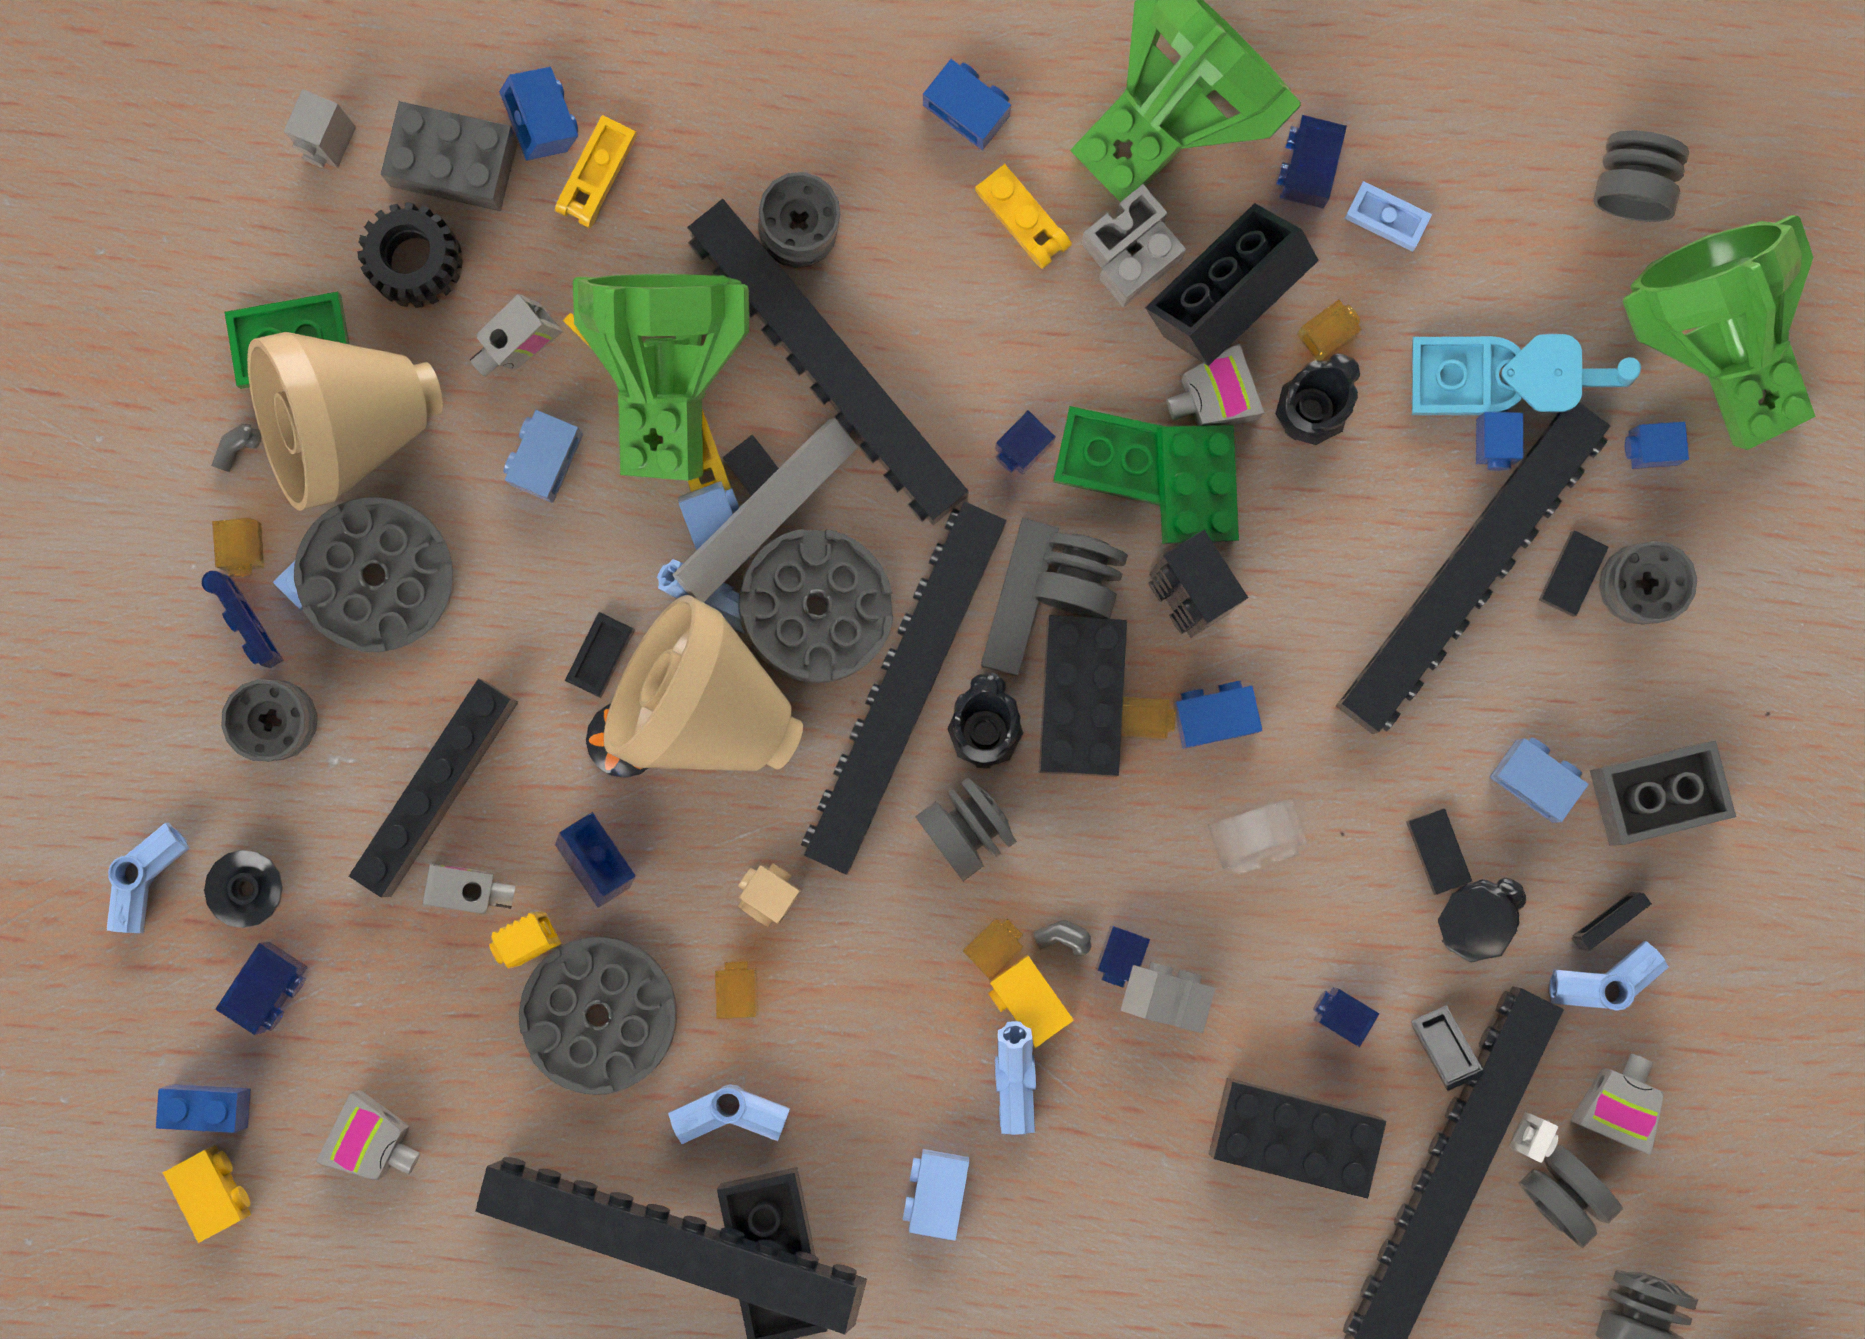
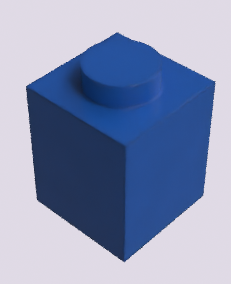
[1476,412,1523,471]
[1625,422,1689,469]

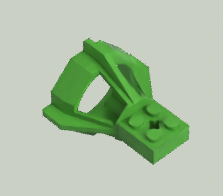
[1070,0,1301,202]
[1623,215,1816,450]
[573,273,749,481]

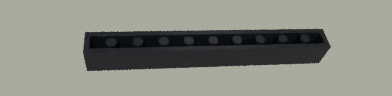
[687,198,969,525]
[1336,402,1611,734]
[801,501,1007,875]
[1343,986,1564,1339]
[475,1157,867,1335]

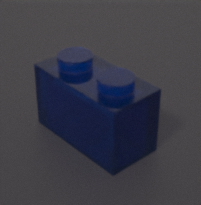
[1276,115,1347,209]
[555,812,636,908]
[215,942,308,1035]

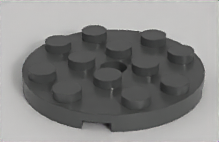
[294,497,453,652]
[738,529,893,683]
[519,937,677,1095]

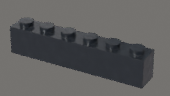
[348,678,518,898]

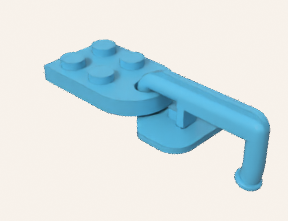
[1412,334,1641,415]

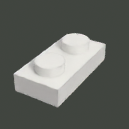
[1509,1112,1558,1163]

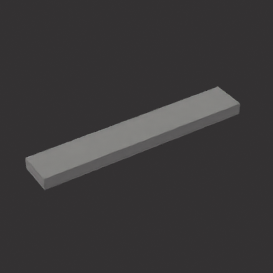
[672,418,858,603]

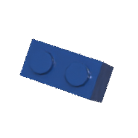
[923,59,1011,151]
[499,66,578,161]
[1173,681,1263,749]
[156,1084,251,1133]

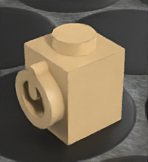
[738,863,802,927]

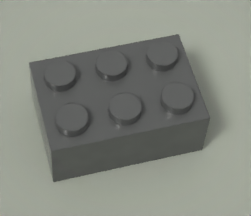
[381,101,518,211]
[1589,741,1736,846]

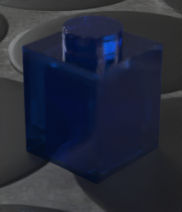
[995,410,1056,475]
[1095,925,1150,987]
[1313,987,1380,1047]

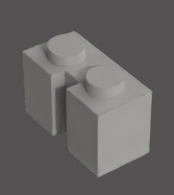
[284,89,356,168]
[1081,184,1168,268]
[1099,220,1186,308]
[1120,962,1215,1033]

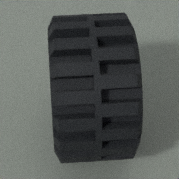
[357,203,463,308]

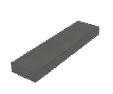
[981,518,1059,677]

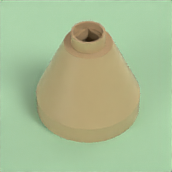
[247,332,443,511]
[604,595,803,771]

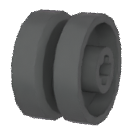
[1519,1144,1623,1248]

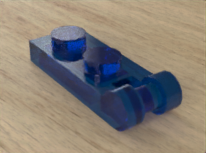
[201,571,283,668]

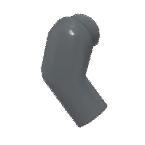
[211,424,262,472]
[1033,920,1092,956]

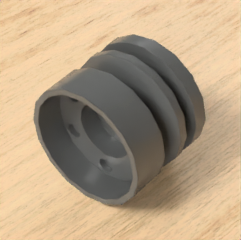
[1593,130,1689,222]
[758,172,841,268]
[1032,533,1128,619]
[1599,541,1697,625]
[221,679,317,762]
[915,777,1017,882]
[1595,1270,1698,1339]

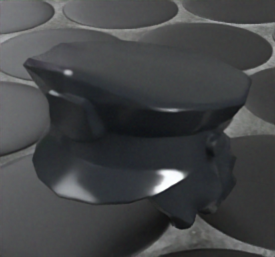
[1275,353,1360,445]
[947,672,1023,768]
[1438,878,1526,963]

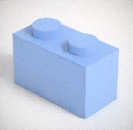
[903,1149,969,1241]

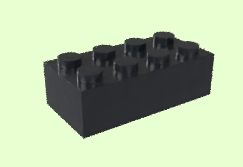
[1145,203,1319,366]
[1148,529,1249,638]
[1039,615,1127,777]
[1208,1078,1387,1199]
[717,1167,828,1339]

